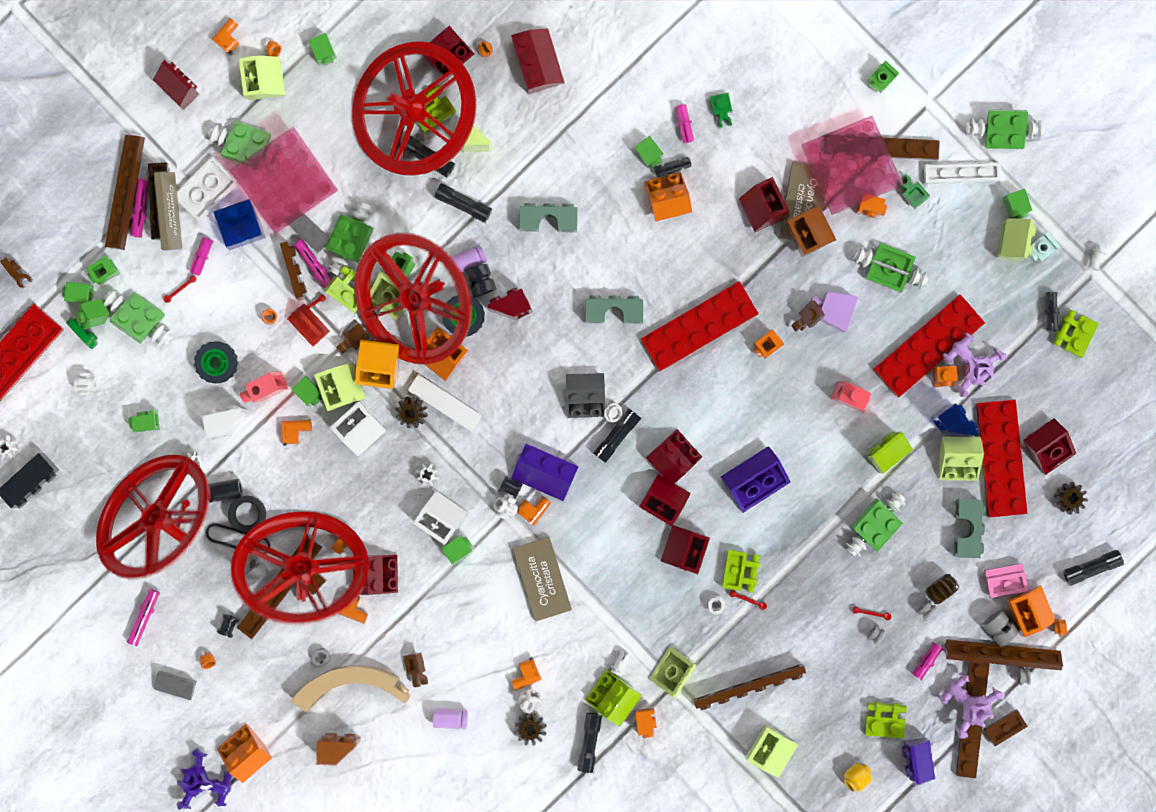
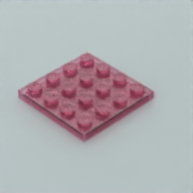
[801,116,903,215]
[230,126,338,234]

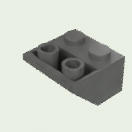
[566,373,605,418]

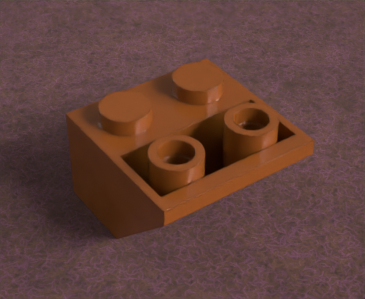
[785,206,836,257]
[316,733,361,766]

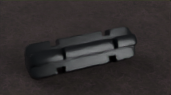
[654,157,691,177]

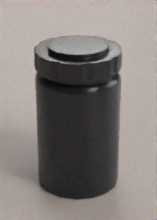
[209,478,243,503]

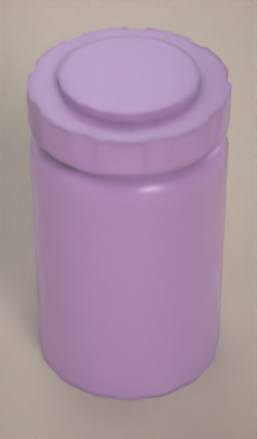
[451,245,487,272]
[433,708,468,730]

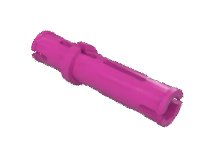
[130,179,149,238]
[293,239,331,289]
[126,588,160,646]

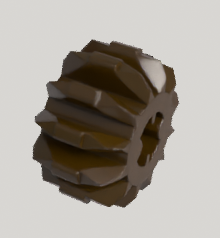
[395,396,428,429]
[1054,482,1088,515]
[925,574,959,604]
[514,713,547,746]

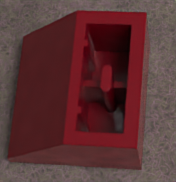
[423,25,475,76]
[153,60,199,110]
[739,177,790,232]
[487,287,533,320]
[646,429,703,486]
[638,474,691,527]
[661,525,710,574]
[353,554,398,595]

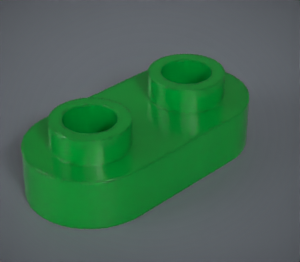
[66,316,98,349]

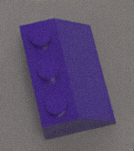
[511,444,579,501]
[721,446,791,513]

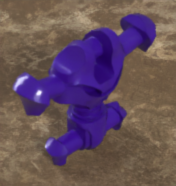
[176,748,232,810]

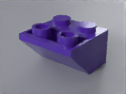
[901,738,935,785]

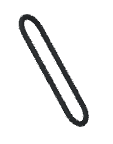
[206,523,271,554]

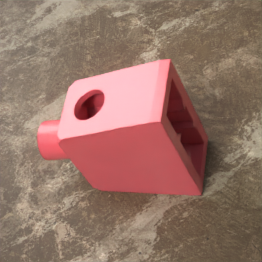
[240,372,289,403]
[830,381,871,413]

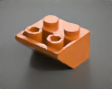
[644,172,692,222]
[424,327,469,382]
[1005,585,1056,637]
[217,723,272,783]

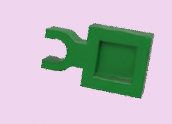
[709,92,733,129]
[896,174,930,209]

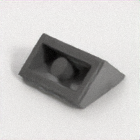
[290,214,329,253]
[154,671,197,700]

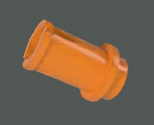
[331,538,346,555]

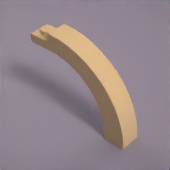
[291,665,411,712]

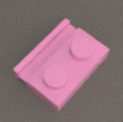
[984,563,1029,598]

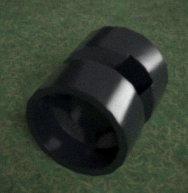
[465,264,497,297]

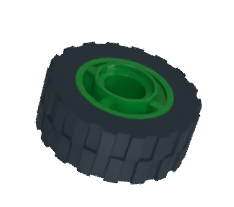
[443,295,485,336]
[194,341,238,384]

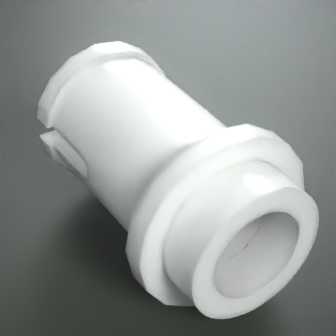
[1088,245,1108,271]
[611,651,632,677]

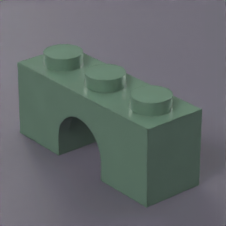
[520,203,578,232]
[585,295,643,324]
[954,499,986,558]

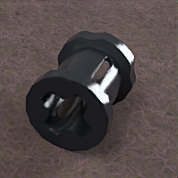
[498,476,523,499]
[216,614,239,638]

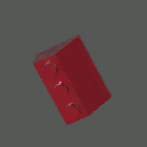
[511,28,565,94]

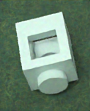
[1029,232,1060,263]

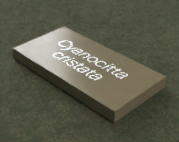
[779,162,830,240]
[154,172,182,250]
[513,536,572,621]

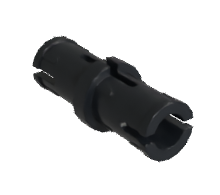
[1044,292,1060,332]

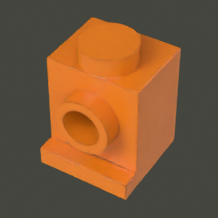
[856,193,887,218]
[753,329,784,359]
[933,366,958,387]
[635,708,657,738]

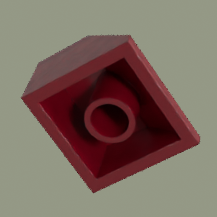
[1023,418,1077,475]

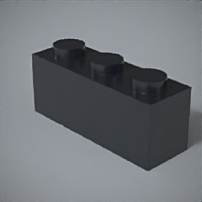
[0,453,59,509]

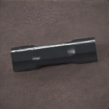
[398,136,455,178]
[434,183,493,224]
[593,409,641,463]
[1063,550,1124,586]
[577,712,602,773]

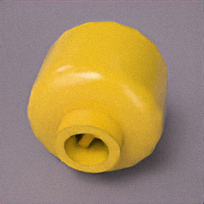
[843,763,872,792]

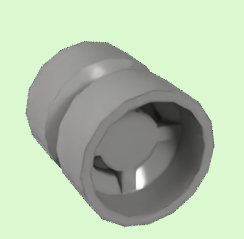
[245,553,269,587]
[982,610,1019,647]

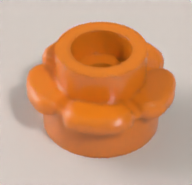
[1053,618,1067,637]

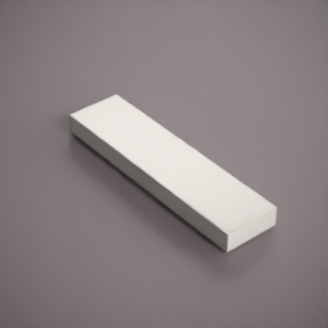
[923,162,1001,184]
[408,374,482,432]

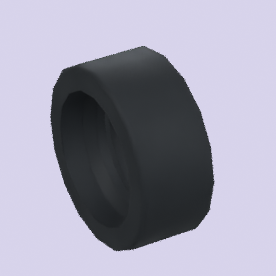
[228,496,266,532]

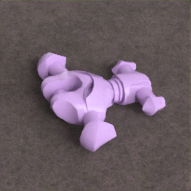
[943,333,1006,397]
[938,673,1005,739]

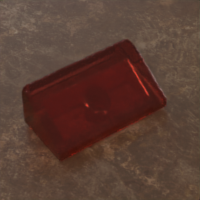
[287,304,330,347]

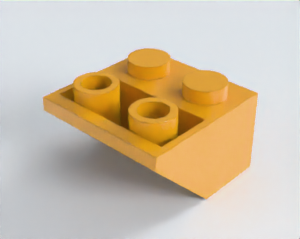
[356,340,399,389]

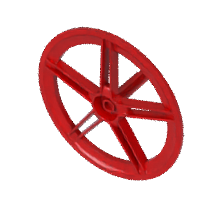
[352,41,477,176]
[354,232,471,364]
[96,455,209,579]
[230,511,369,624]

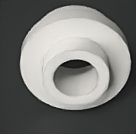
[706,595,725,615]

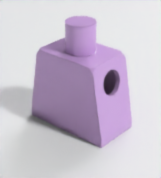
[811,292,858,333]

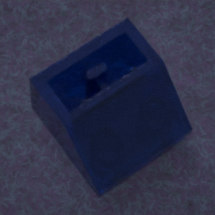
[213,199,266,250]
[931,403,979,437]

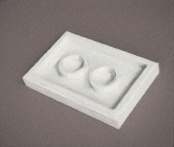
[177,156,240,223]

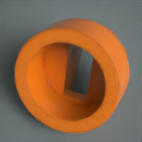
[265,41,282,57]
[477,41,493,57]
[261,309,277,325]
[199,653,216,669]

